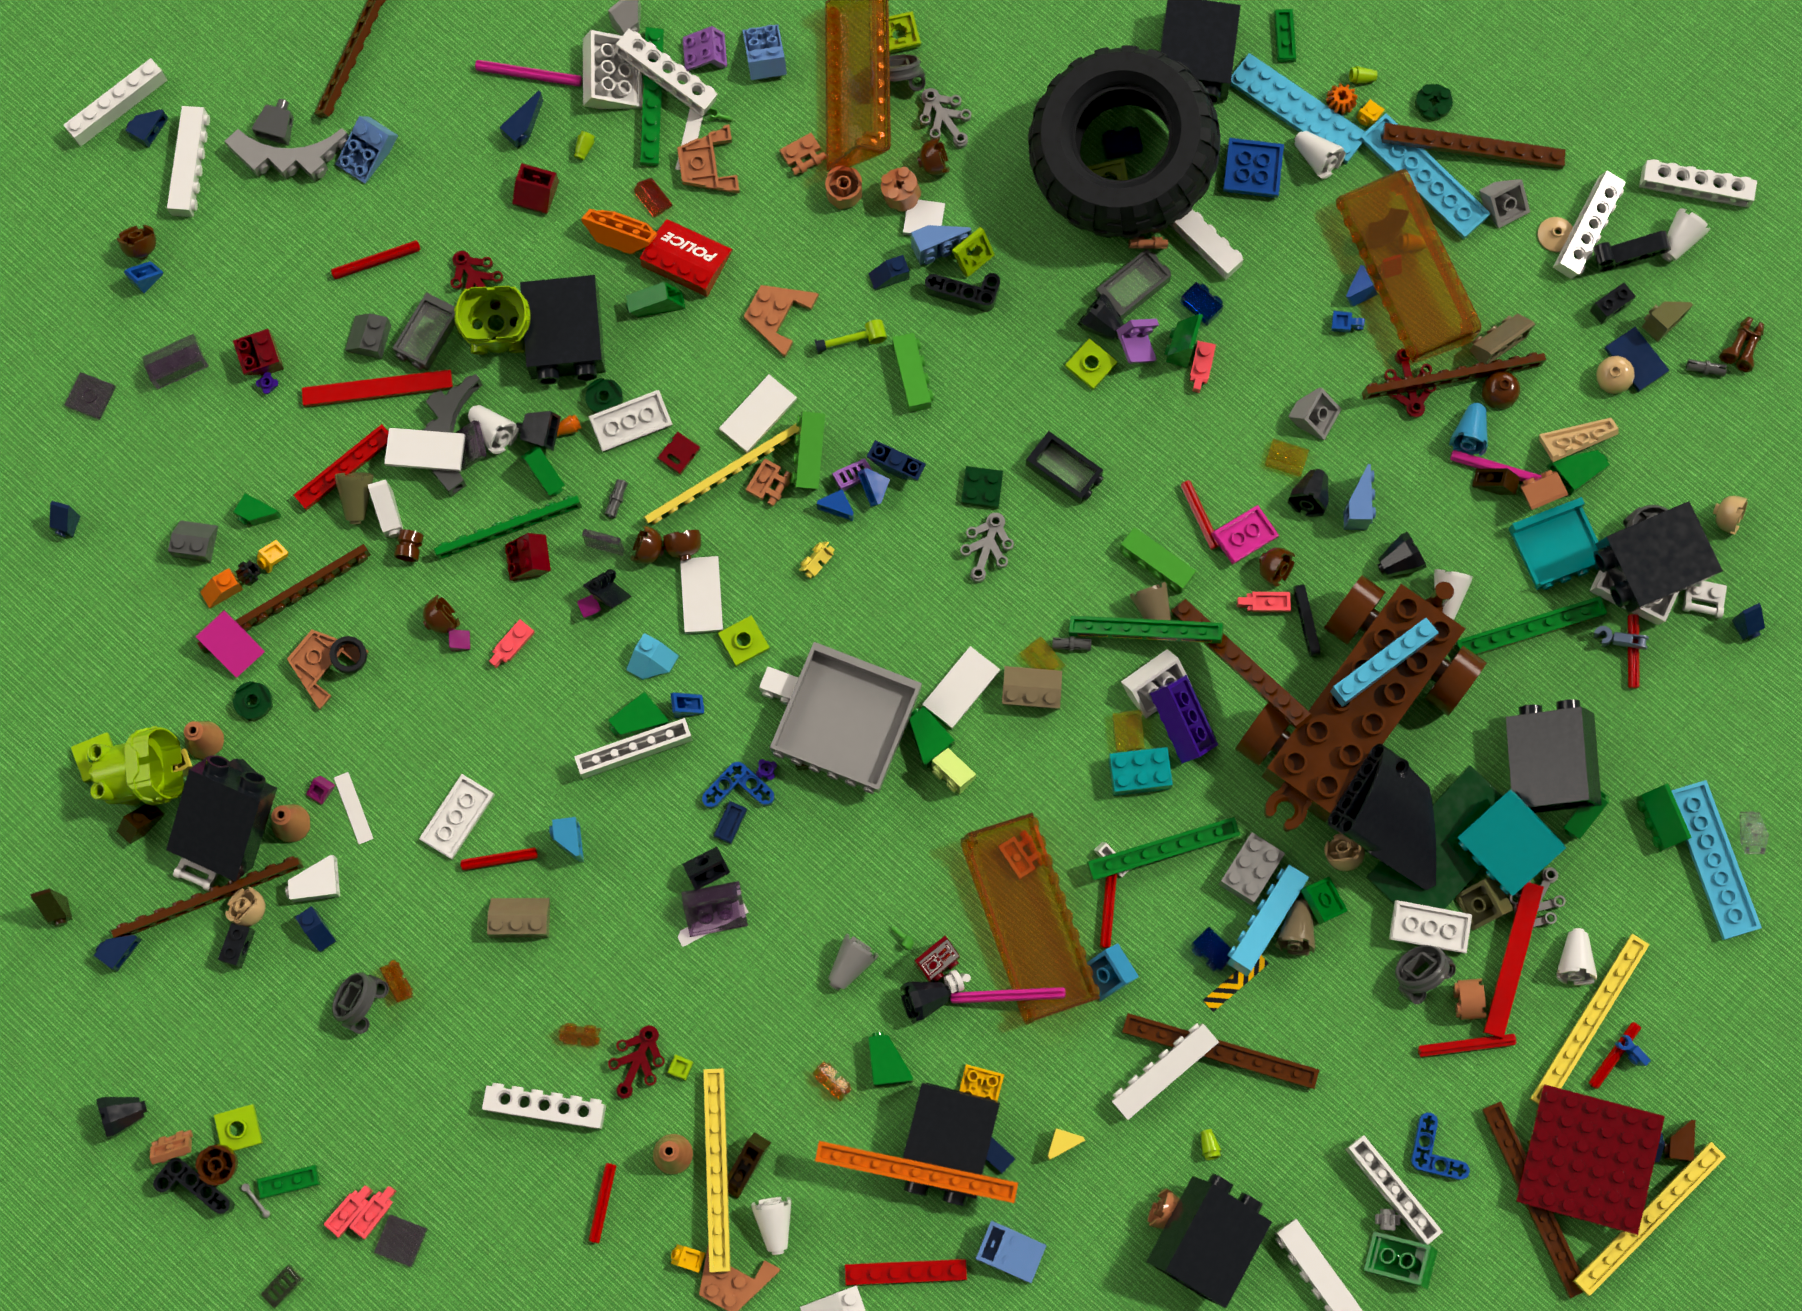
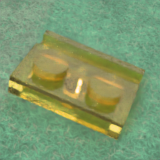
[1264,439,1309,477]
[1019,636,1065,671]
[1113,710,1145,752]

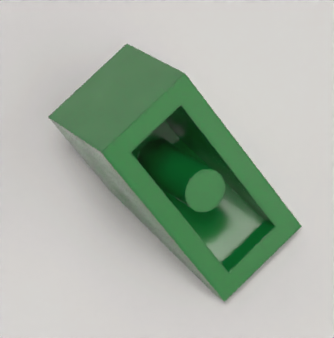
[233,493,281,526]

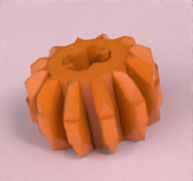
[1326,83,1358,116]

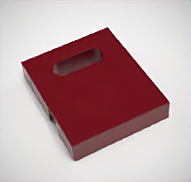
[657,431,701,475]

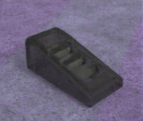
[261,1265,305,1309]

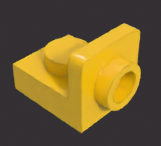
[1356,99,1385,128]
[256,540,289,573]
[671,1244,705,1273]

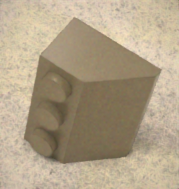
[1470,313,1535,364]
[1002,666,1062,709]
[487,898,550,938]

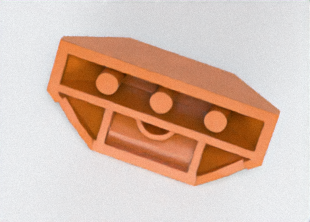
[581,209,657,254]

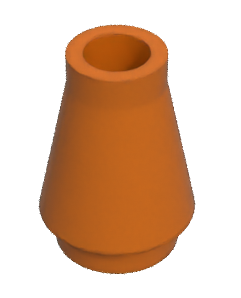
[557,415,581,437]

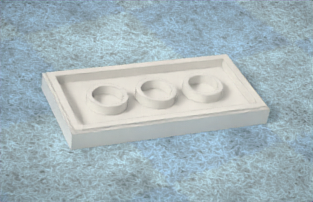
[719,375,797,453]
[588,390,672,452]
[384,428,465,472]
[680,556,723,634]
[922,646,1000,729]
[419,774,495,860]
[1389,900,1472,954]

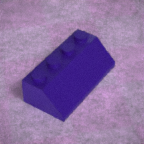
[1150,675,1218,763]

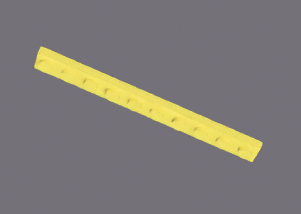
[643,423,799,524]
[1530,934,1649,1105]
[704,1068,731,1273]
[1573,1142,1726,1296]

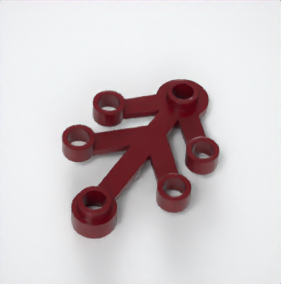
[450,251,504,310]
[1384,348,1436,418]
[608,1025,665,1099]

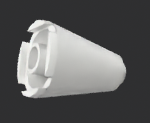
[1295,131,1346,179]
[1661,208,1710,262]
[468,405,519,454]
[1434,569,1473,620]
[1556,928,1597,986]
[751,1197,792,1255]

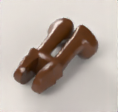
[1719,316,1764,372]

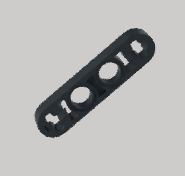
[1293,584,1320,657]

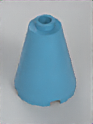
[1449,403,1488,456]

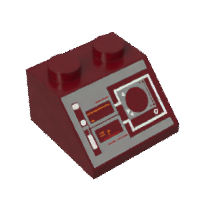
[914,936,960,982]

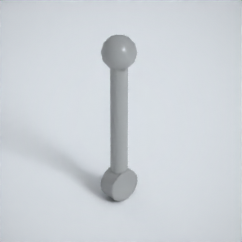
[241,1183,270,1218]

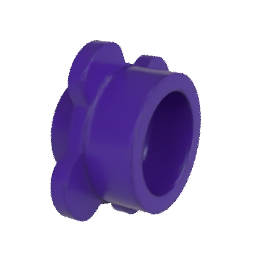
[256,372,279,394]
[756,759,777,780]

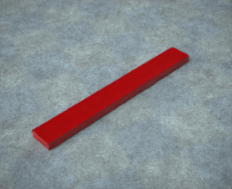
[302,369,453,407]
[1483,882,1544,1038]

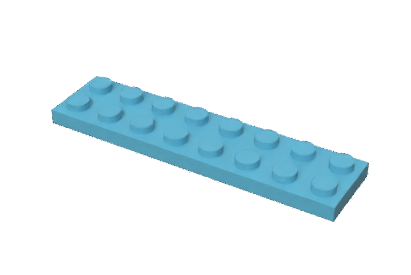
[1231,53,1368,164]
[1361,113,1491,240]
[1671,780,1762,940]

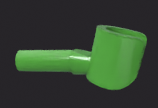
[706,107,733,122]
[891,926,914,950]

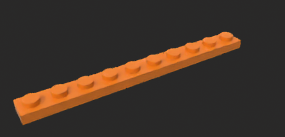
[815,1141,1018,1203]

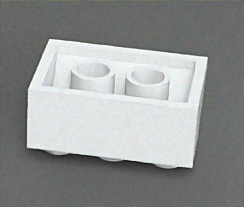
[1121,649,1192,718]

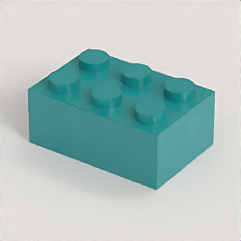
[1108,747,1173,796]

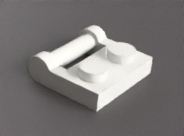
[1683,581,1727,619]
[173,858,218,891]

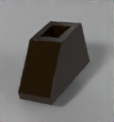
[117,804,164,844]

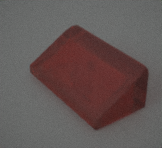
[634,177,673,218]

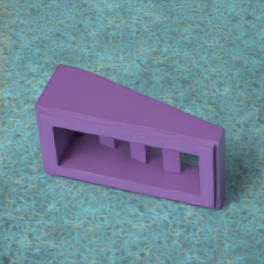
[832,458,872,492]

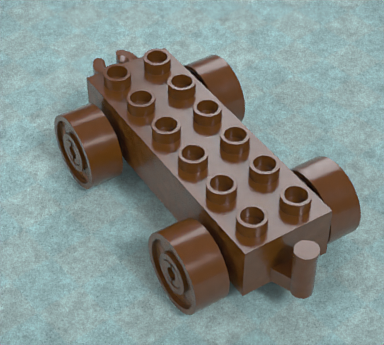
[1235,575,1487,832]

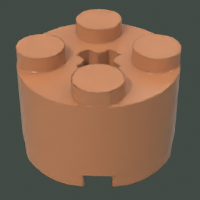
[825,165,862,209]
[881,167,921,211]
[1453,978,1486,1020]

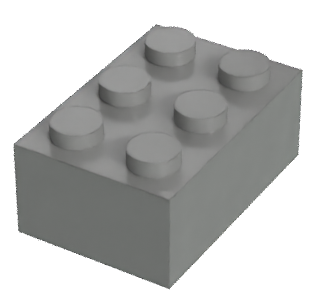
[1219,832,1285,906]

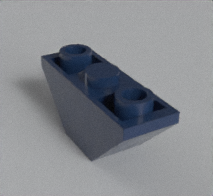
[867,440,926,481]

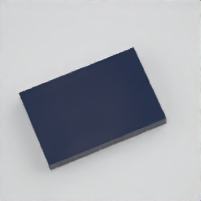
[1604,327,1670,392]

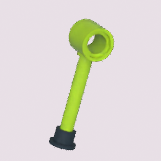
[815,319,887,354]

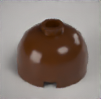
[917,138,950,176]
[117,225,156,260]
[1482,371,1520,410]
[631,525,665,564]
[663,530,701,561]
[1259,548,1295,587]
[423,595,460,634]
[195,1144,238,1186]

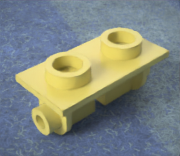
[799,542,835,579]

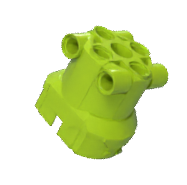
[454,286,531,355]
[88,726,184,806]

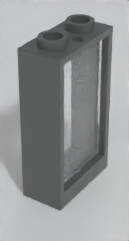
[1095,249,1171,320]
[392,292,456,371]

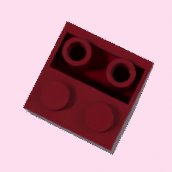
[512,163,559,215]
[233,329,284,375]
[505,533,551,581]

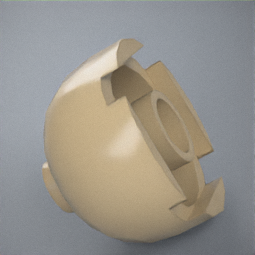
[1596,356,1635,394]
[1713,495,1748,535]
[1324,833,1365,871]
[225,887,266,927]

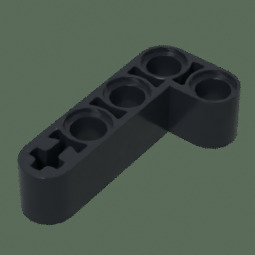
[1593,231,1671,272]
[925,273,1000,312]
[153,1158,235,1215]

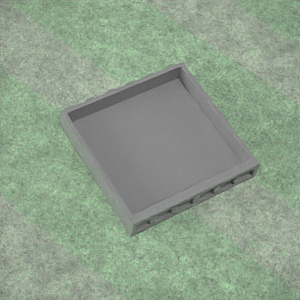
[770,642,922,794]

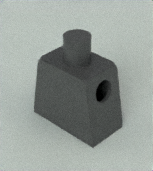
[252,99,294,146]

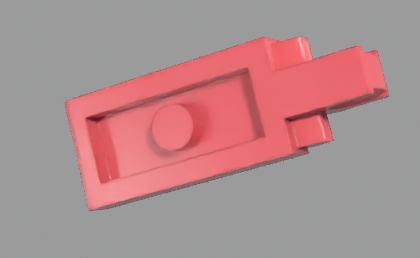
[1190,341,1216,393]
[1237,592,1291,612]
[489,619,535,668]
[323,1185,373,1238]
[349,1186,396,1240]

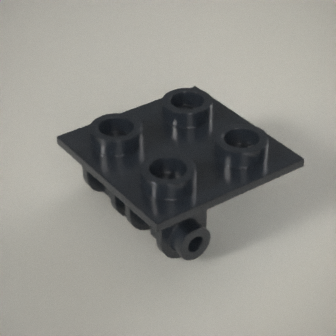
[583,569,632,609]

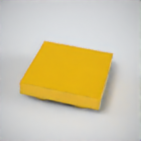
[959,1064,1004,1101]

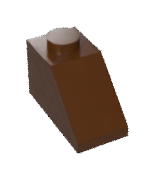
[1662,1120,1696,1162]

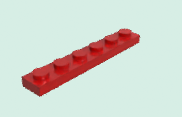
[294,424,389,511]
[845,1259,967,1285]

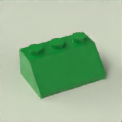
[1636,783,1692,852]

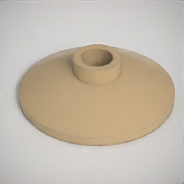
[1537,217,1573,252]

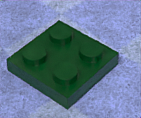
[961,466,1003,509]

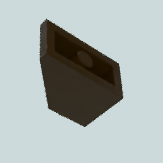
[1472,468,1520,495]

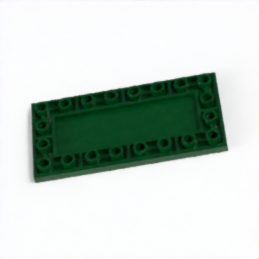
[1365,765,1503,909]

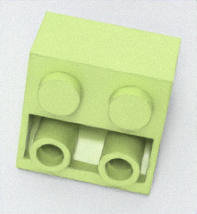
[932,748,976,794]

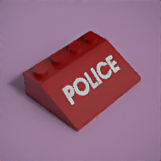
[640,219,733,297]

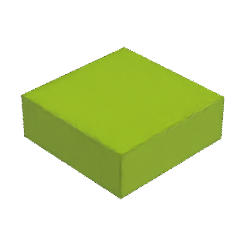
[667,1054,694,1081]

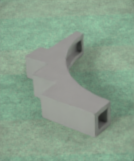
[225,128,349,181]

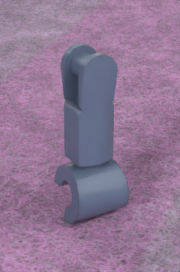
[1594,626,1649,650]

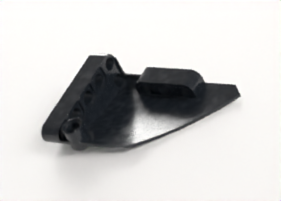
[1328,743,1437,890]

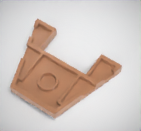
[677,124,740,193]
[744,285,819,357]
[287,630,369,710]
[699,1243,781,1311]

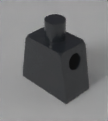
[516,411,561,451]

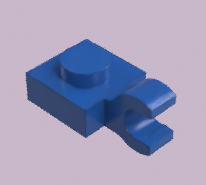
[1331,311,1365,333]
[1615,1035,1651,1066]

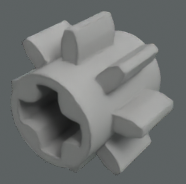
[1375,1209,1400,1230]

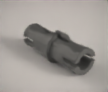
[1686,359,1727,377]
[604,479,628,518]
[1052,636,1091,652]

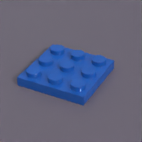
[1223,138,1284,198]

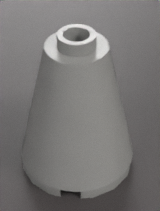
[828,934,879,990]

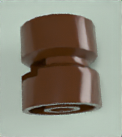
[394,529,424,562]

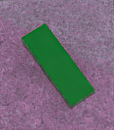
[1274,9,1296,62]
[256,1165,321,1199]

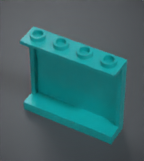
[1509,497,1599,590]
[1458,789,1567,896]

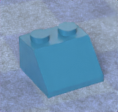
[549,817,584,862]
[1080,944,1139,1001]

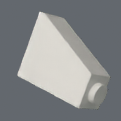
[368,479,403,538]
[285,855,340,902]

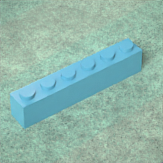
[1330,618,1439,707]
[1227,865,1309,976]

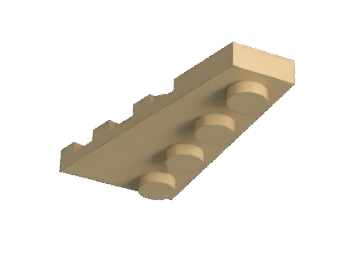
[1539,418,1619,462]

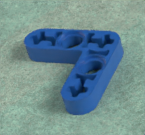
[702,762,775,809]
[1411,1112,1470,1180]

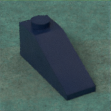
[499,90,544,149]

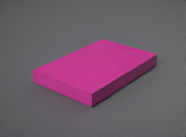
[1212,505,1279,565]
[195,610,265,678]

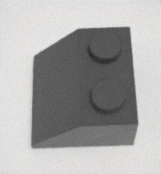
[345,313,391,359]
[168,520,218,563]

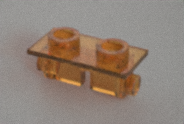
[379,960,413,1003]
[559,1023,601,1047]
[813,1061,852,1102]

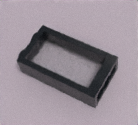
[1026,431,1104,504]

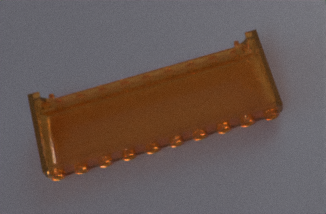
[825,0,891,171]
[1336,169,1481,363]
[961,812,1100,1025]

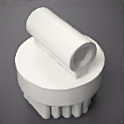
[943,970,971,993]

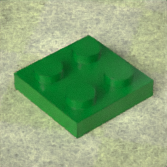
[1301,877,1348,925]

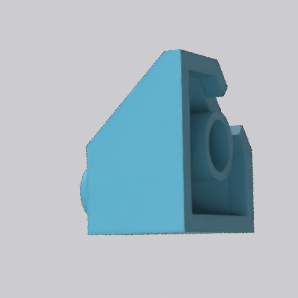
[627,633,679,680]

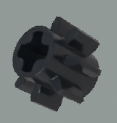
[235,560,261,585]

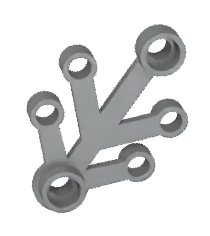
[920,88,971,149]
[960,513,1014,583]
[1509,867,1566,927]

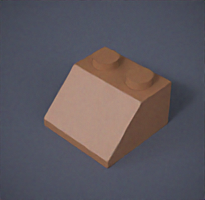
[1520,470,1568,510]

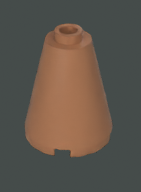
[184,721,224,759]
[271,804,310,842]
[653,1134,693,1174]
[1148,1188,1180,1229]

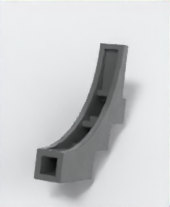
[424,373,482,497]

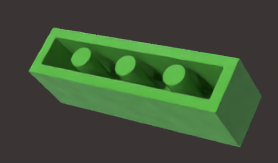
[892,333,934,413]
[791,411,825,490]
[1120,527,1196,593]

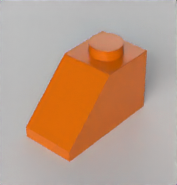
[200,568,243,608]

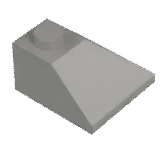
[608,0,641,36]
[1479,179,1530,228]
[1288,388,1341,440]

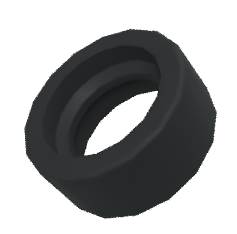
[329,636,367,674]

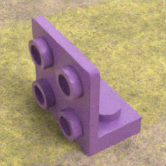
[683,26,727,71]
[1116,319,1159,364]

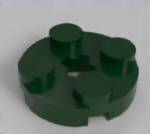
[1415,84,1453,121]
[585,378,623,414]
[233,681,273,721]

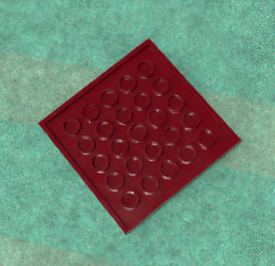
[1516,1084,1665,1236]

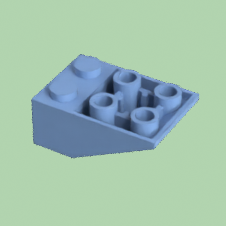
[743,24,787,80]
[335,116,398,183]
[911,225,971,265]
[1343,464,1376,530]
[975,1221,1046,1283]

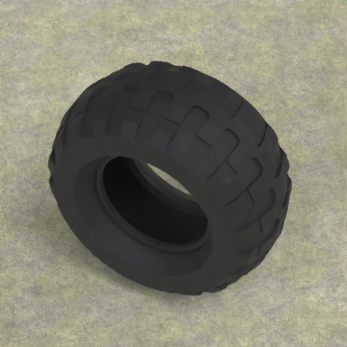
[1028,45,1221,239]

